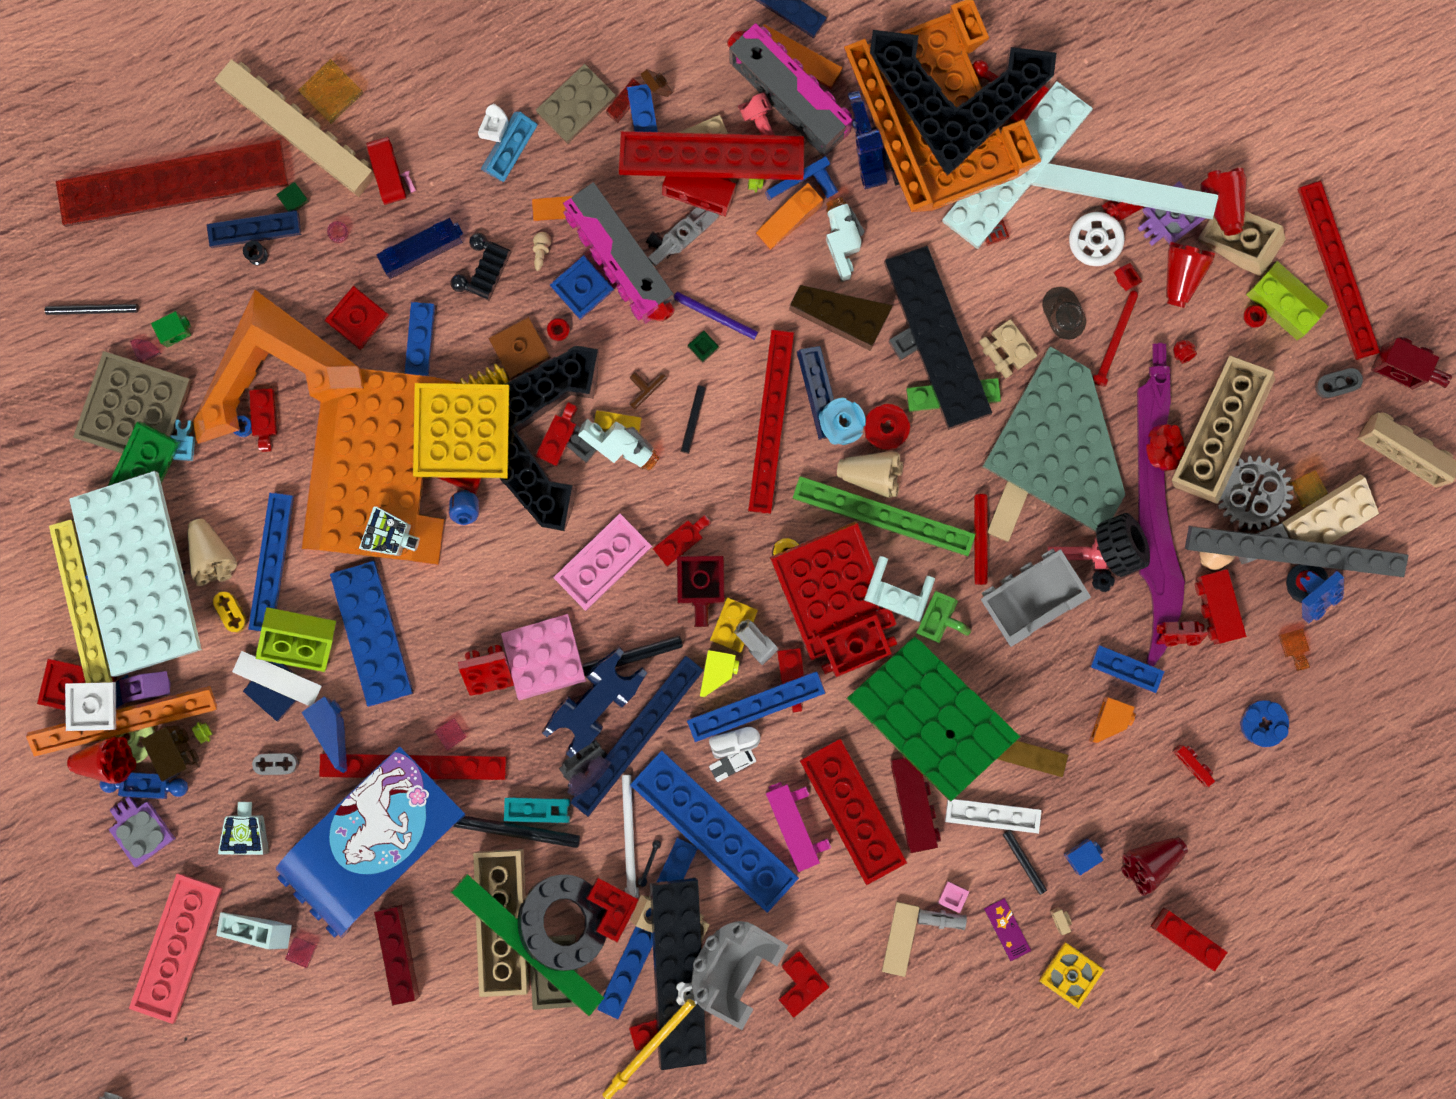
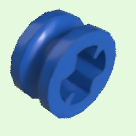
[233,416,252,437]

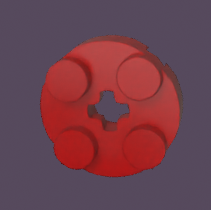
[864,404,910,451]
[1146,424,1186,471]

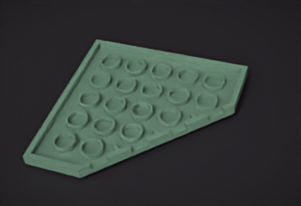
[982,346,1126,532]

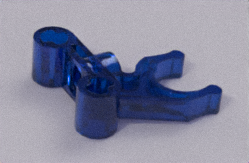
[848,91,887,190]

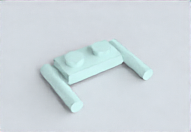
[864,556,935,622]

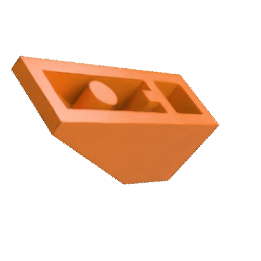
[756,183,823,250]

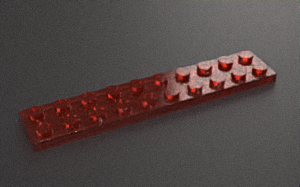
[56,140,289,227]

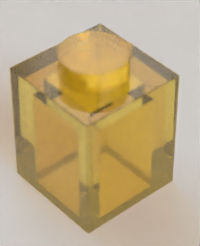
[1289,470,1328,507]

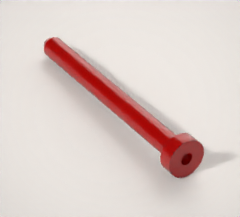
[1093,290,1138,387]

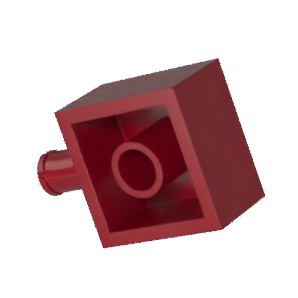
[1371,337,1452,390]
[677,556,725,627]

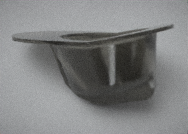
[1042,287,1086,340]

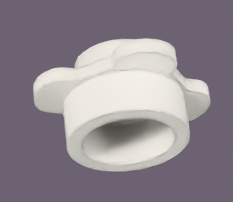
[676,982,697,1005]

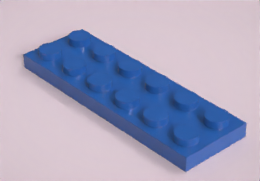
[330,561,413,707]

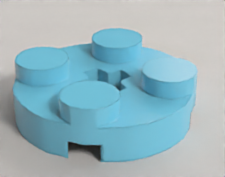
[819,398,866,445]

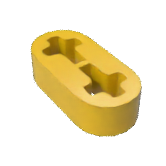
[213,592,248,633]

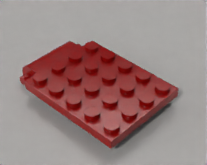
[770,521,897,677]

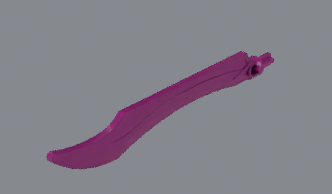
[1137,343,1185,666]

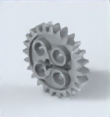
[1218,456,1293,531]

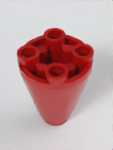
[1200,168,1247,236]
[1166,242,1216,308]
[67,737,136,784]

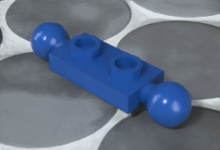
[99,773,188,799]

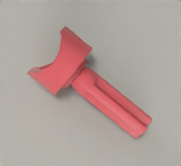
[738,92,774,135]
[1048,538,1109,569]

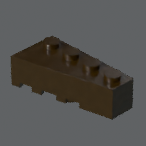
[789,285,893,351]

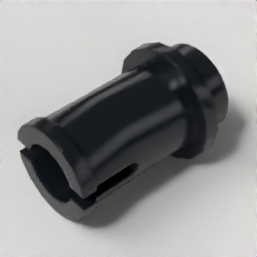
[645,231,671,259]

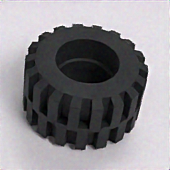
[1096,513,1150,577]

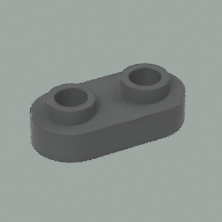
[1315,368,1363,399]

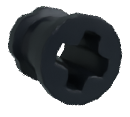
[243,241,269,266]

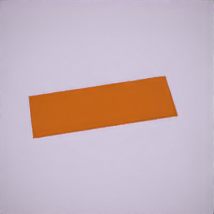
[532,196,573,221]

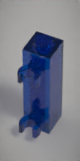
[376,217,463,279]

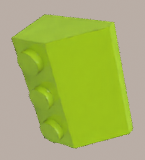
[1246,261,1329,340]
[255,607,336,672]

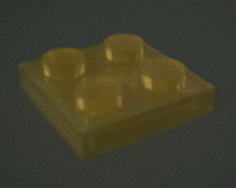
[298,59,363,124]

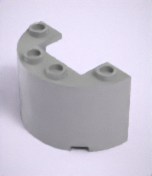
[981,549,1091,647]
[692,921,789,1030]

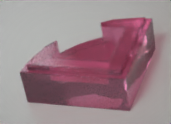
[130,339,162,363]

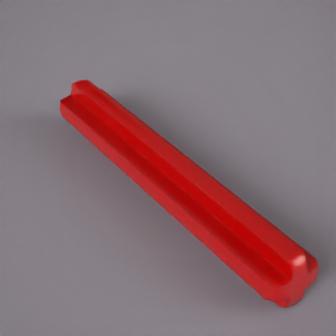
[974,494,988,585]

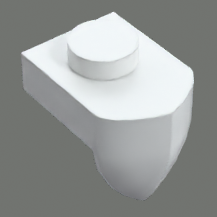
[478,104,509,142]

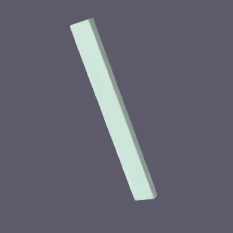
[1031,163,1219,219]

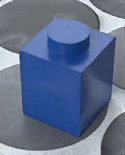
[1064,839,1104,876]

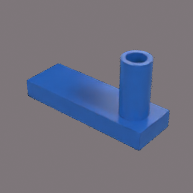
[765,156,839,201]

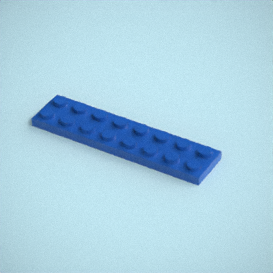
[630,750,799,913]

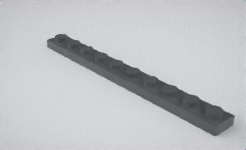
[1185,526,1409,577]

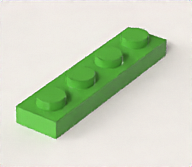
[906,378,1001,412]

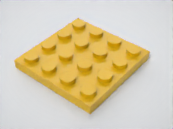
[413,383,509,479]

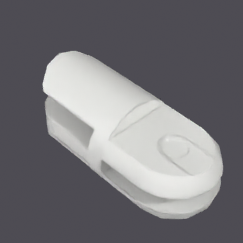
[709,727,760,759]

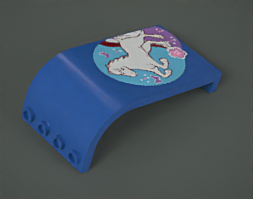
[276,746,465,938]

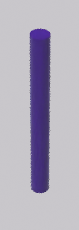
[674,291,758,340]

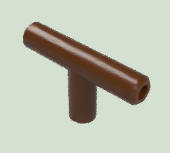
[629,372,667,409]

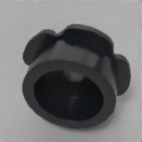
[1092,569,1115,592]

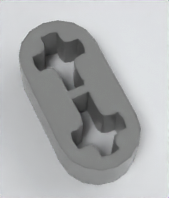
[252,753,299,775]

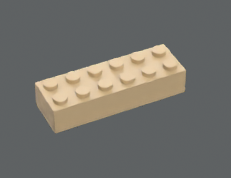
[1172,356,1275,504]
[473,849,530,997]

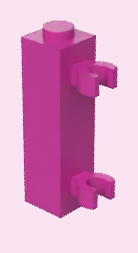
[766,782,831,872]

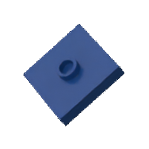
[550,255,614,320]

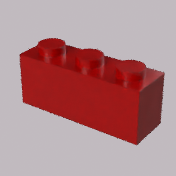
[662,176,736,217]
[1194,569,1247,645]
[1150,908,1228,972]

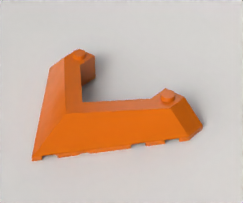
[193,290,364,443]

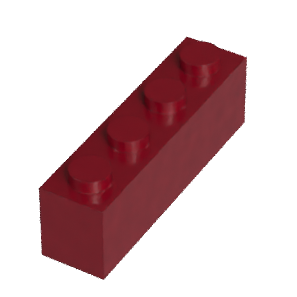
[890,757,941,853]
[374,904,420,1006]

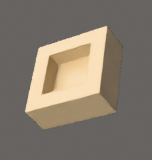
[1050,907,1072,935]

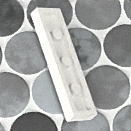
[945,799,1041,834]

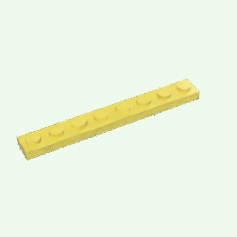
[49,520,112,683]

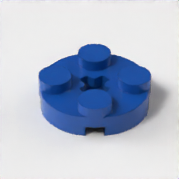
[1240,700,1289,747]

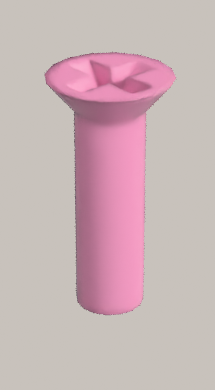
[401,171,416,193]

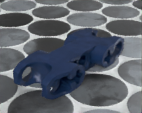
[542,646,648,758]

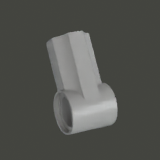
[734,619,779,665]

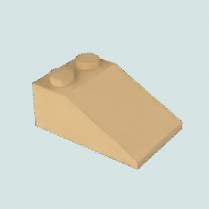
[1198,211,1286,276]

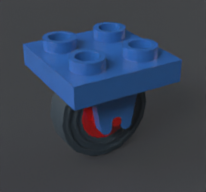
[1286,564,1344,624]

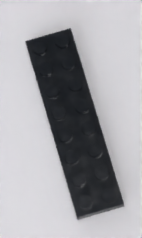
[884,246,992,430]
[650,878,707,1070]

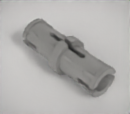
[918,909,967,930]

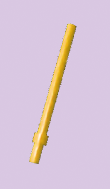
[602,999,696,1099]

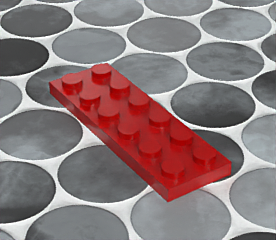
[799,739,907,885]

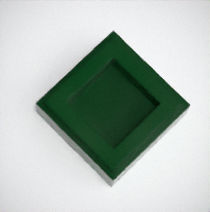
[276,182,309,212]
[687,331,720,363]

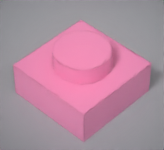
[938,881,969,913]

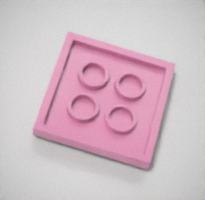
[501,614,586,701]

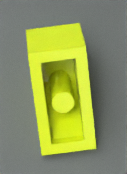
[700,650,739,697]

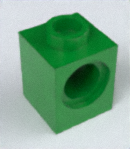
[151,311,192,348]

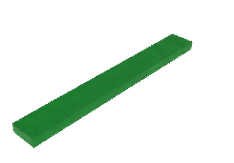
[450,874,604,1016]

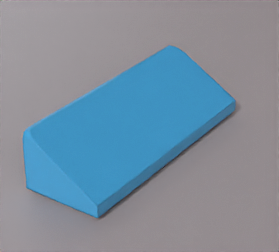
[481,112,538,182]

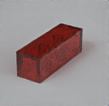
[606,78,641,123]

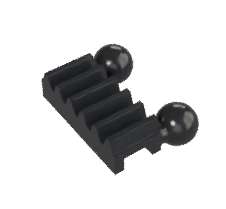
[450,233,512,301]

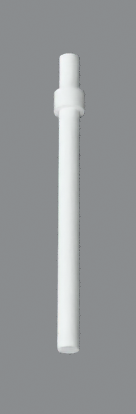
[622,775,639,917]

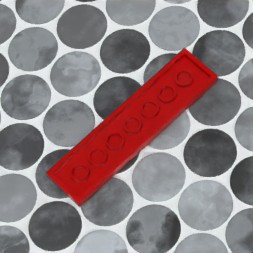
[619,131,804,180]

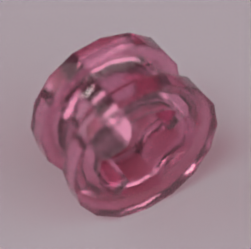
[327,221,349,244]

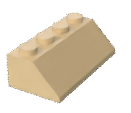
[1357,412,1456,488]

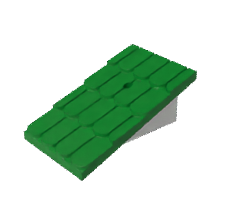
[846,636,1021,802]

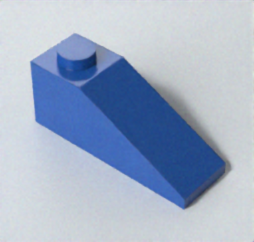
[301,696,347,773]

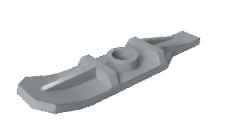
[648,207,718,266]

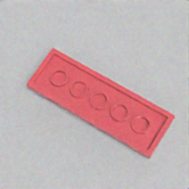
[129,873,223,1024]

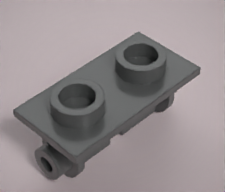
[559,739,608,784]

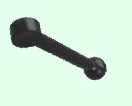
[637,840,661,887]

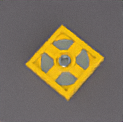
[1038,942,1105,1009]

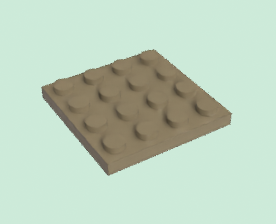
[73,351,192,453]

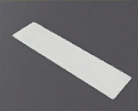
[232,651,321,706]

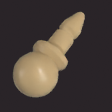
[533,232,551,271]

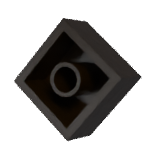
[141,726,200,782]

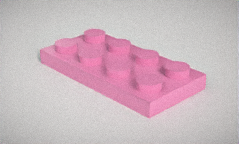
[553,514,652,611]

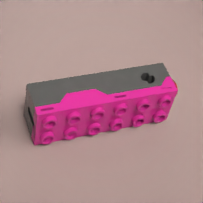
[727,23,852,157]
[563,182,675,324]

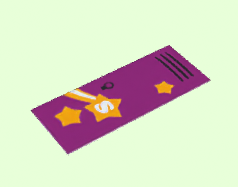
[984,898,1031,962]

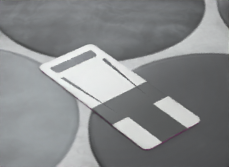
[709,750,756,782]

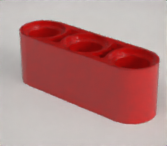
[366,136,407,205]

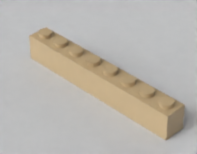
[214,59,375,197]

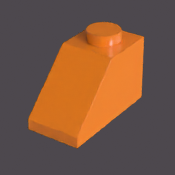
[1089,697,1136,743]

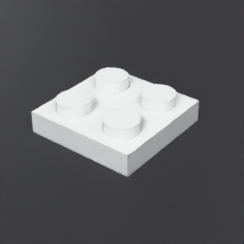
[65,682,116,731]

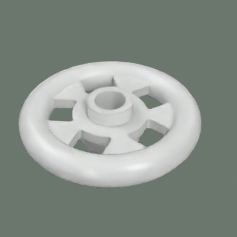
[1069,212,1125,266]

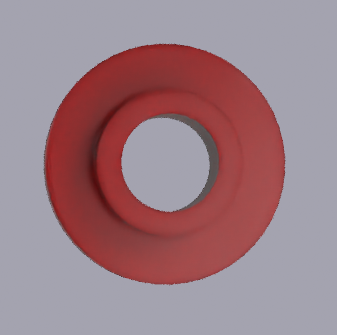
[1243,305,1267,328]
[547,318,570,341]

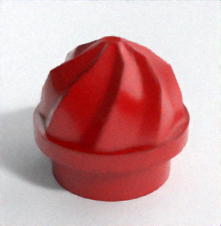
[1173,340,1197,364]

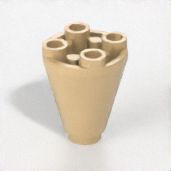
[837,451,903,498]
[187,519,237,586]

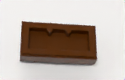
[641,69,674,98]

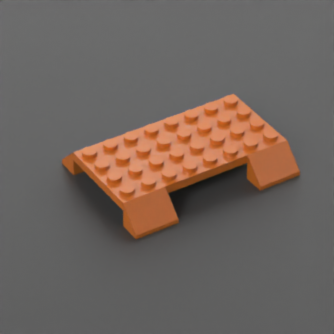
[844,0,1041,212]
[301,369,460,565]

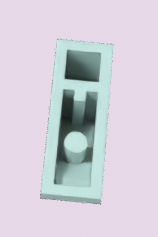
[216,912,292,949]

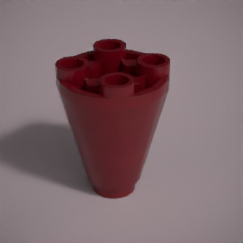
[1121,837,1188,896]

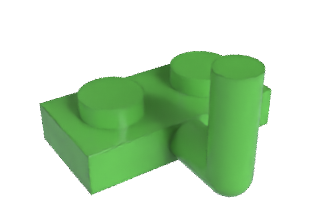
[916,591,971,643]

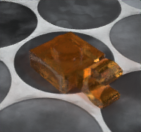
[1278,628,1310,671]

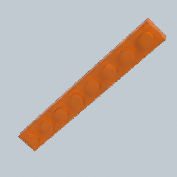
[26,686,217,757]

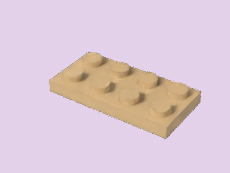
[1282,474,1379,544]

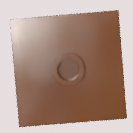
[488,317,551,379]

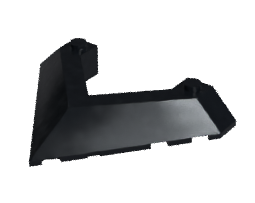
[870,30,1057,176]
[499,346,599,531]

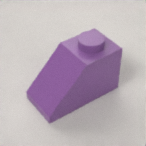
[119,671,171,703]

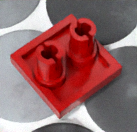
[458,645,514,696]

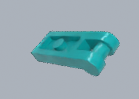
[504,797,571,823]

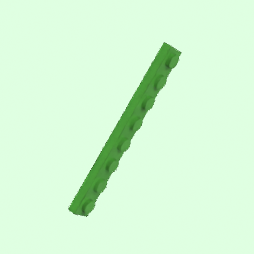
[792,476,976,557]

